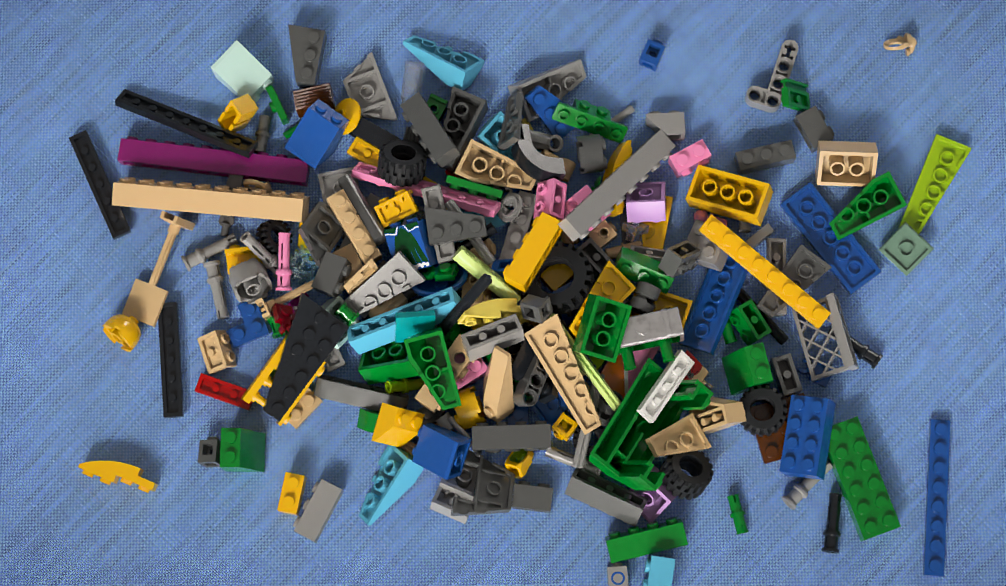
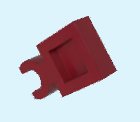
[272,303,294,334]

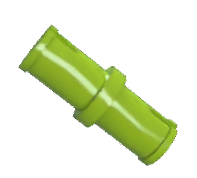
[385,378,424,393]

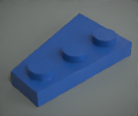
[524,85,575,138]

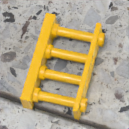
[241,335,326,426]

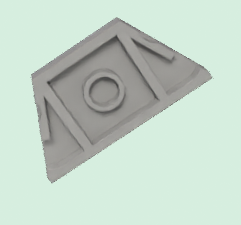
[343,52,397,121]

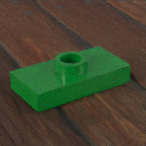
[266,85,289,125]

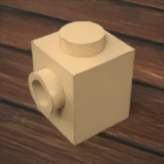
[587,220,617,249]

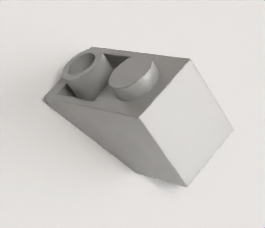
[645,110,685,141]

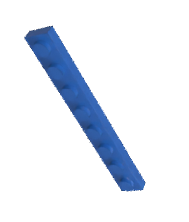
[923,419,951,577]

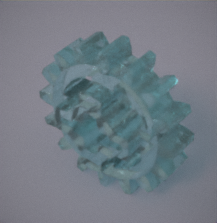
[290,245,319,284]

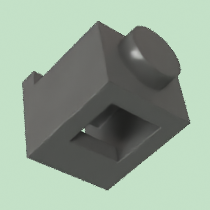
[520,294,553,324]
[198,437,221,468]

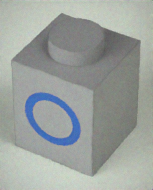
[607,563,629,586]

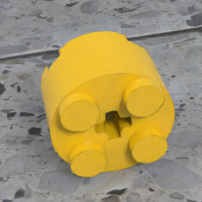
[454,386,487,430]

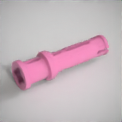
[275,233,293,291]

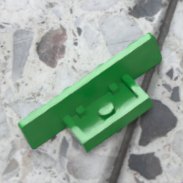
[552,99,628,143]

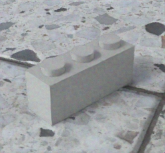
[461,313,525,362]
[293,479,344,543]

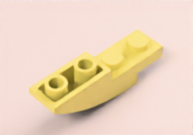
[457,298,530,326]

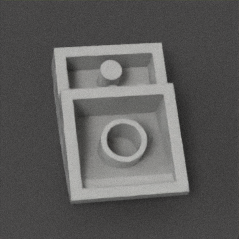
[430,465,477,524]

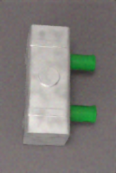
[618,307,684,371]

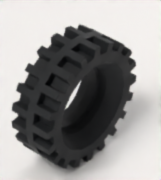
[521,242,596,319]

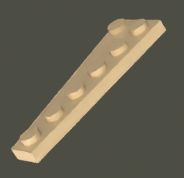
[524,314,602,435]

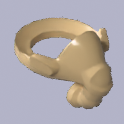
[883,33,917,56]
[243,179,273,193]

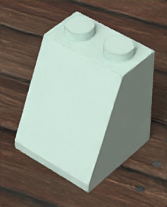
[211,40,274,103]

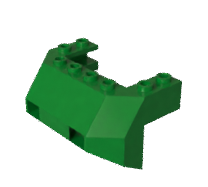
[589,358,714,491]

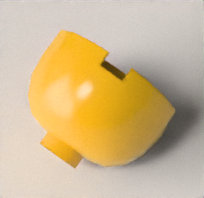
[102,314,141,352]

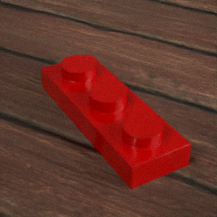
[194,373,253,411]

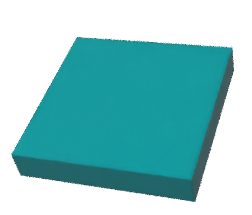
[395,310,435,343]

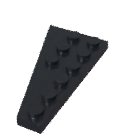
[263,292,349,422]

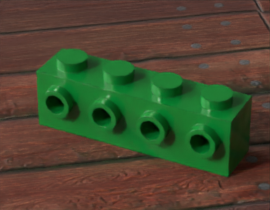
[605,517,688,563]

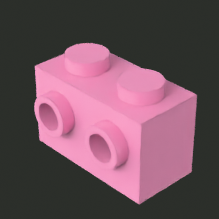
[668,139,712,178]
[533,178,567,221]

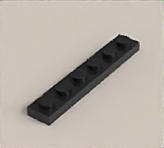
[69,130,131,240]
[158,302,184,418]

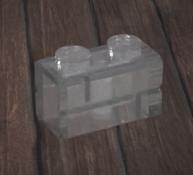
[401,61,425,103]

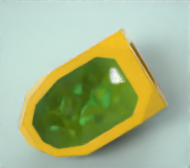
[504,449,534,479]

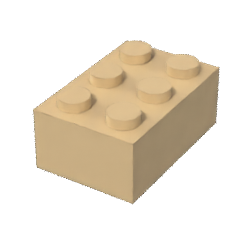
[815,141,878,187]

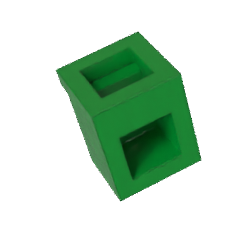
[427,93,448,122]

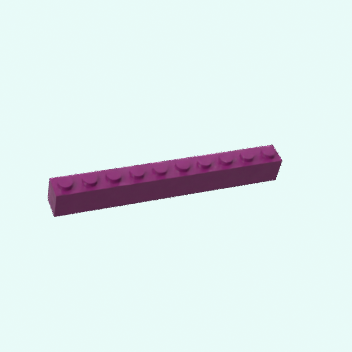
[118,136,310,187]

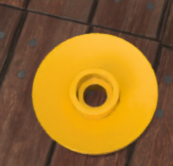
[335,98,361,135]

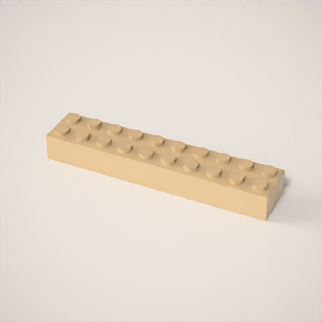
[112,177,310,222]

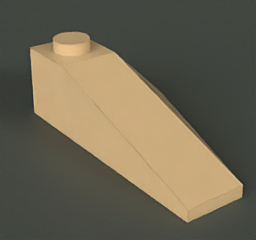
[454,139,536,191]
[483,346,514,422]

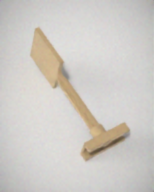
[122,211,195,327]
[255,243,363,321]

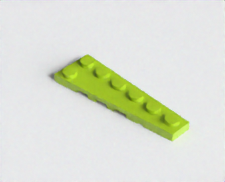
[898,134,971,234]

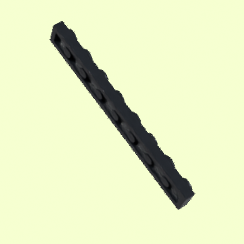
[115,89,258,158]

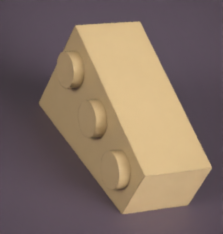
[689,397,746,434]

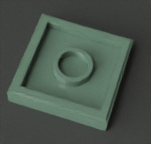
[879,222,934,276]

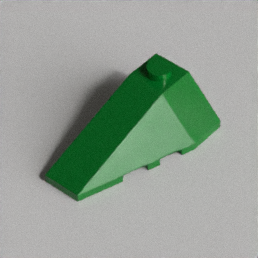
[829,171,907,240]
[404,327,462,410]

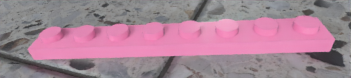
[351,162,501,218]

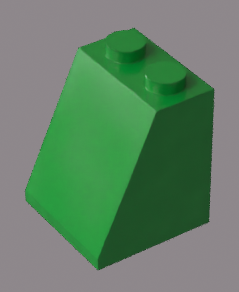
[721,342,773,396]
[220,428,266,472]

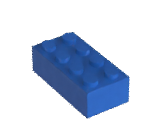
[779,395,836,480]

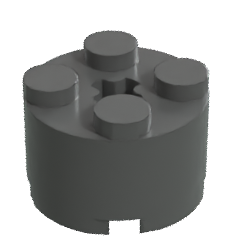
[576,134,607,174]

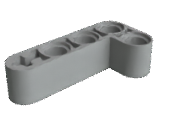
[745,40,799,113]

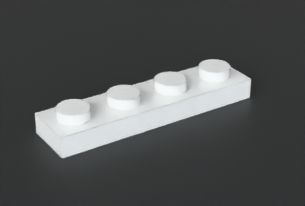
[636,350,695,423]

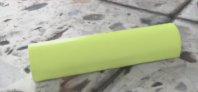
[452,245,521,303]

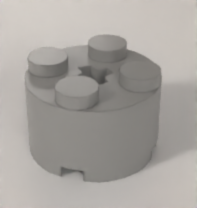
[229,258,272,304]

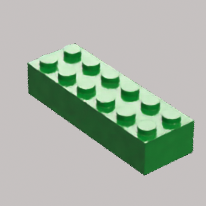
[828,416,901,542]

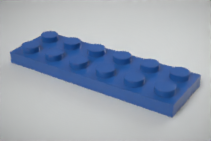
[780,182,882,295]
[678,247,757,355]

